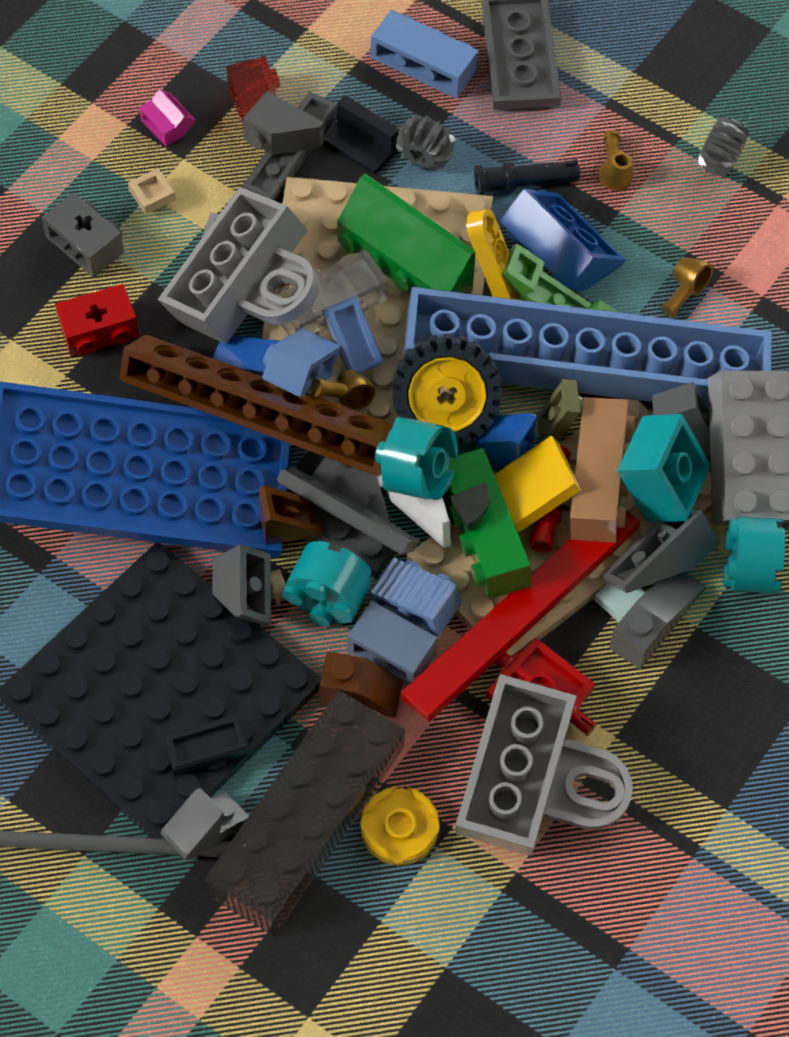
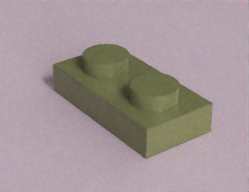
[537,379,583,443]

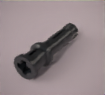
[474,159,580,195]

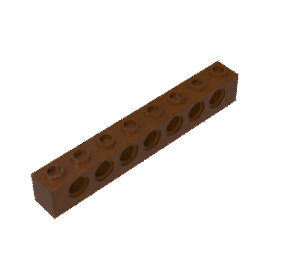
[120,334,393,477]

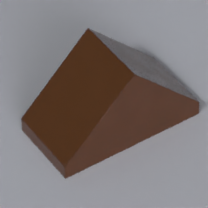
[259,485,323,545]

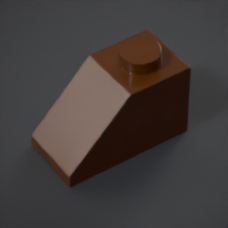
[319,651,403,718]

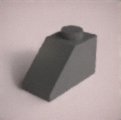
[243,91,324,155]
[649,382,710,456]
[212,544,271,626]

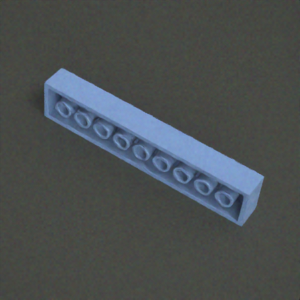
[403,287,772,409]

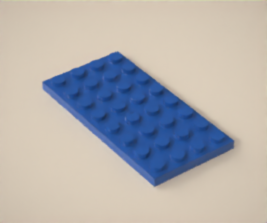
[0,381,290,558]

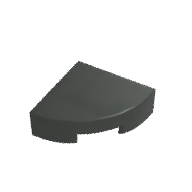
[451,482,490,532]

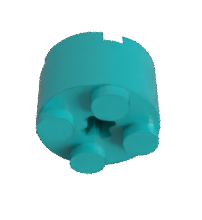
[375,417,458,500]
[723,516,785,594]
[282,541,373,627]

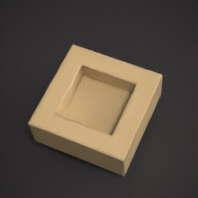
[128,168,176,215]

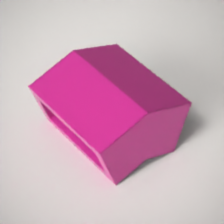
[139,89,196,147]

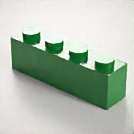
[442,448,532,599]

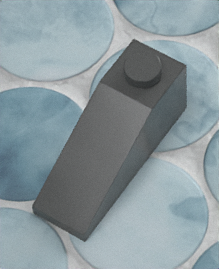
[601,508,719,593]
[609,572,706,670]

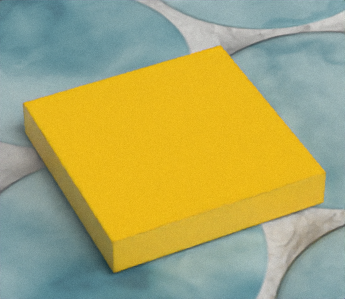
[494,435,581,532]

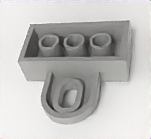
[158,187,320,344]
[708,370,789,525]
[455,674,633,856]

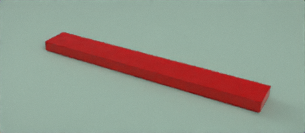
[400,510,640,722]

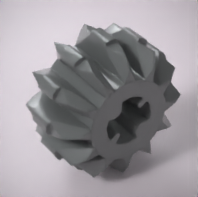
[395,115,456,171]
[698,116,749,177]

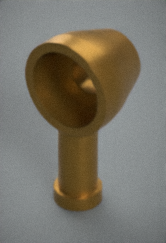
[598,130,634,191]
[661,258,713,318]
[310,369,376,411]

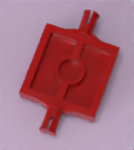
[486,637,597,736]

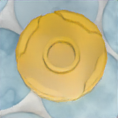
[360,787,439,866]

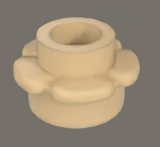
[271,569,286,605]

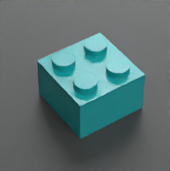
[617,414,711,522]

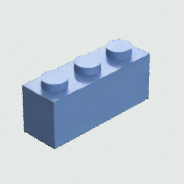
[371,9,478,99]

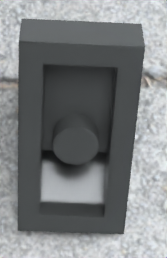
[161,788,250,860]

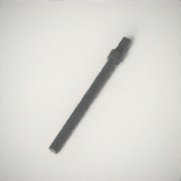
[0,831,231,860]

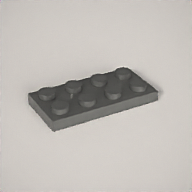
[481,0,561,110]

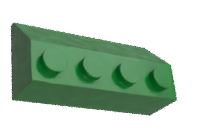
[337,173,476,294]

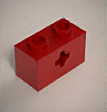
[55,284,139,357]

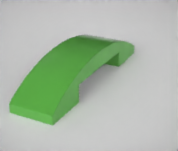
[502,243,619,313]

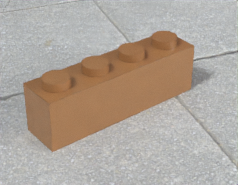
[570,397,635,543]

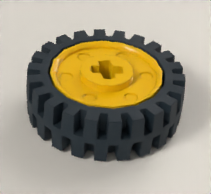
[392,334,502,446]

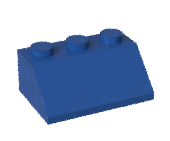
[500,189,626,291]

